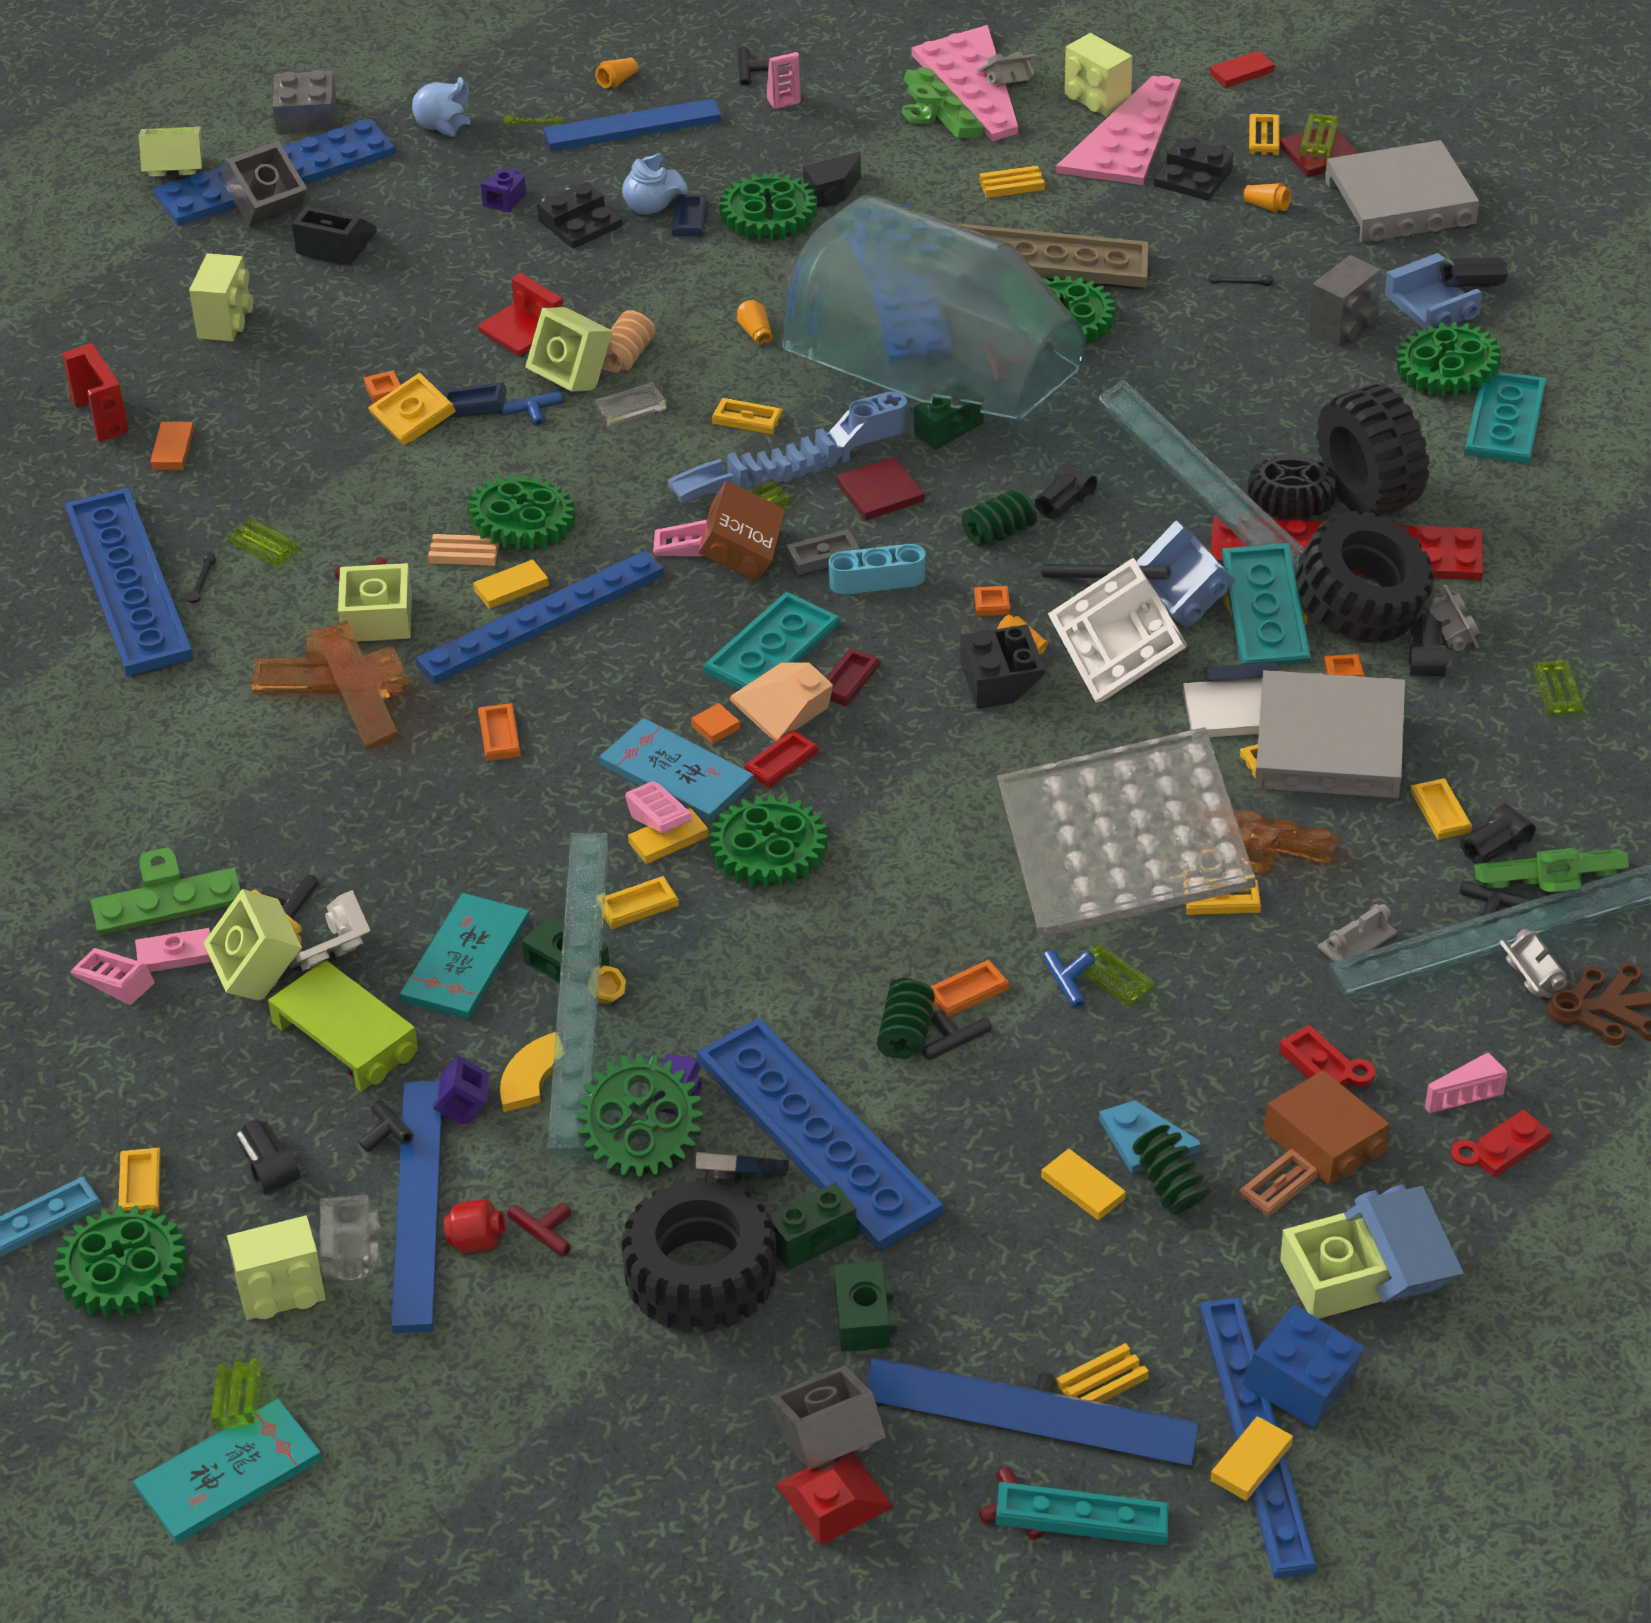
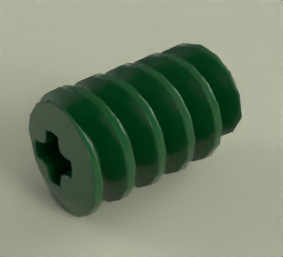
[962,488,1037,546]
[876,977,936,1059]
[1132,1125,1211,1214]

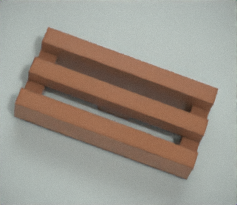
[1238,1149,1318,1218]

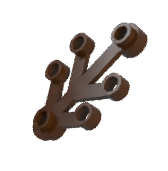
[1547,963,1651,1046]

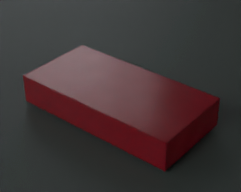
[826,648,880,706]

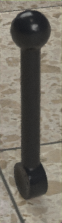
[1208,274,1274,286]
[187,553,216,603]

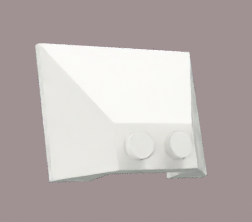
[1048,558,1187,703]

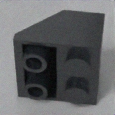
[292,207,377,265]
[960,624,1045,709]

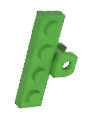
[901,67,985,138]
[90,848,241,936]
[1474,848,1629,892]

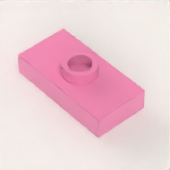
[135,928,212,972]

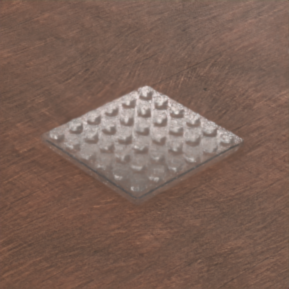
[997,727,1256,938]

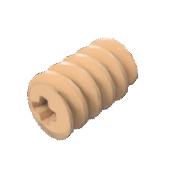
[602,310,656,373]

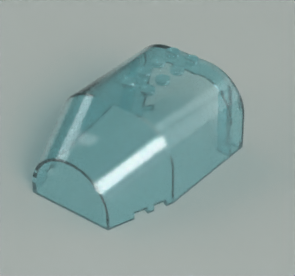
[782,194,1085,420]

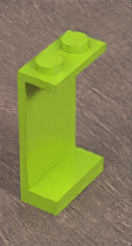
[268,960,418,1092]

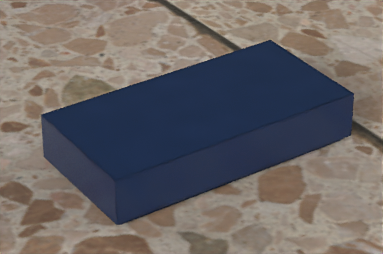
[672,194,707,237]
[443,382,507,417]
[1204,662,1278,681]

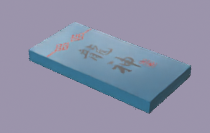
[599,718,754,822]

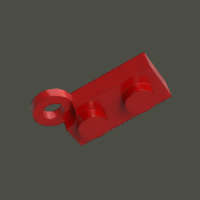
[1279,1025,1376,1088]
[1450,1109,1551,1178]

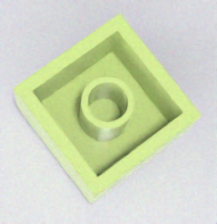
[1065,33,1132,117]
[139,127,203,176]
[189,253,253,341]
[525,307,613,391]
[338,563,412,642]
[204,889,302,1000]
[1280,1213,1390,1319]
[227,1215,326,1320]

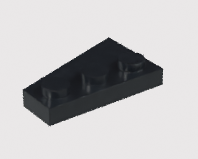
[695,1152,789,1180]

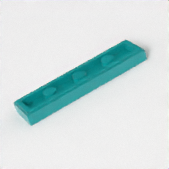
[996,1482,1169,1545]

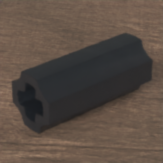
[1440,257,1508,287]

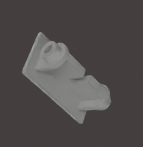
[977,52,1036,86]
[1428,584,1480,651]
[1317,904,1397,969]
[1500,929,1567,999]

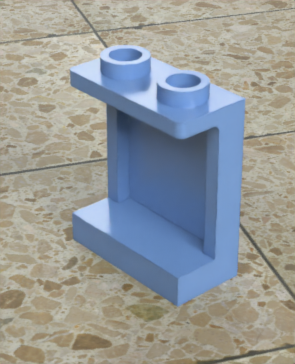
[1385,253,1482,331]
[1137,520,1236,628]
[1344,1184,1464,1303]

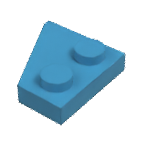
[1099,1100,1201,1174]

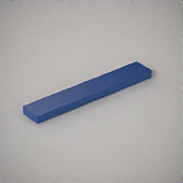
[543,99,721,151]

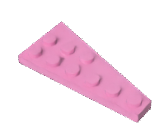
[911,25,1018,141]
[1056,76,1181,185]

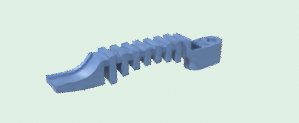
[668,392,907,503]

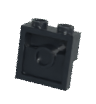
[1154,138,1234,201]
[537,182,622,249]

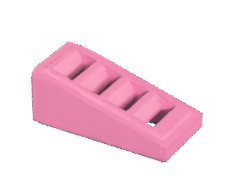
[767,52,801,109]
[653,520,707,556]
[625,781,693,833]
[70,948,155,1005]
[1425,1053,1507,1113]

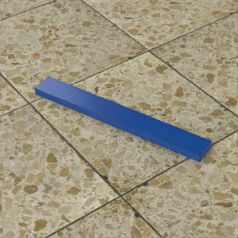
[392,1081,442,1333]
[1200,1297,1317,1579]
[867,1357,1200,1466]

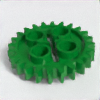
[719,172,817,241]
[1014,275,1115,348]
[1397,322,1501,397]
[467,474,575,550]
[710,794,828,889]
[576,1053,703,1180]
[54,1205,187,1318]

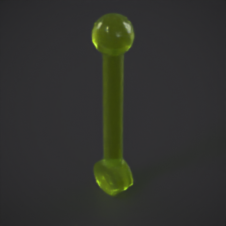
[503,114,564,125]

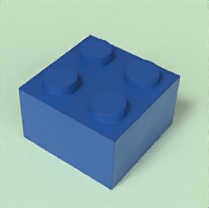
[1243,1304,1365,1428]

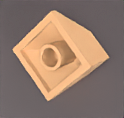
[730,663,833,742]

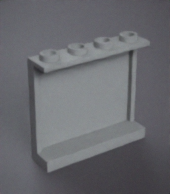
[1325,140,1479,243]
[1255,670,1405,798]

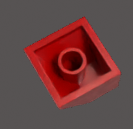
[776,1452,893,1545]

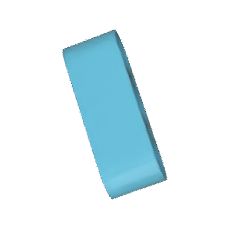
[829,544,926,594]

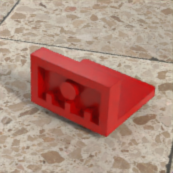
[478,273,563,356]

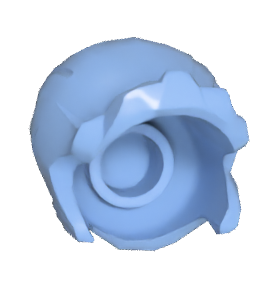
[412,77,471,137]
[622,153,688,215]

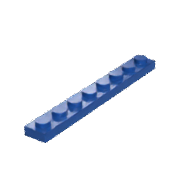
[416,551,664,684]

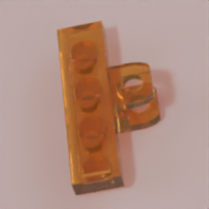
[315,620,409,750]
[251,628,393,693]
[1191,802,1341,873]

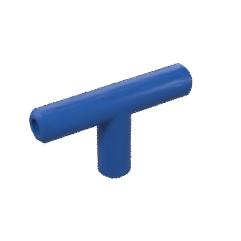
[500,391,563,426]
[1043,950,1096,1008]

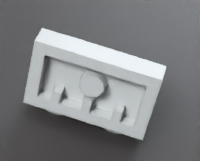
[289,890,370,972]

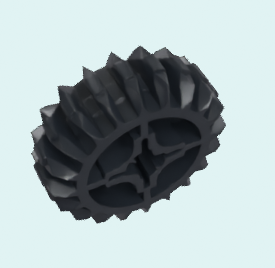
[1247,455,1337,520]

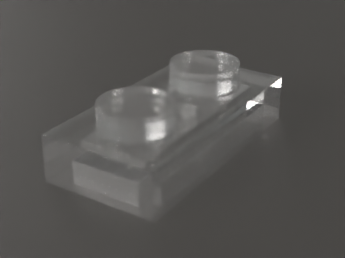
[594,382,666,428]

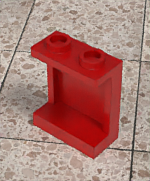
[62,343,129,442]

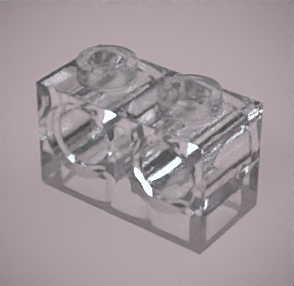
[320,1195,380,1284]

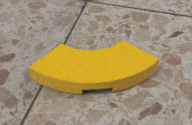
[500,1032,567,1112]

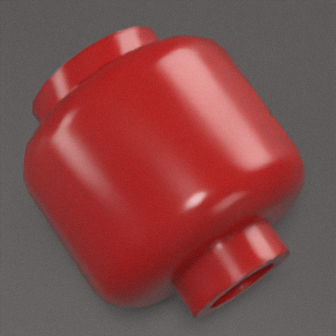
[444,1199,506,1254]

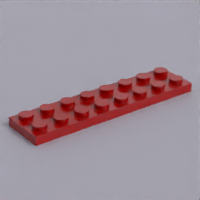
[1211,516,1483,580]

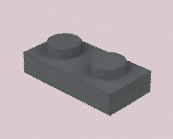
[786,529,860,575]

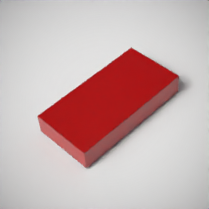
[1210,51,1275,88]
[744,730,819,788]

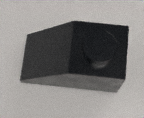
[803,152,861,208]

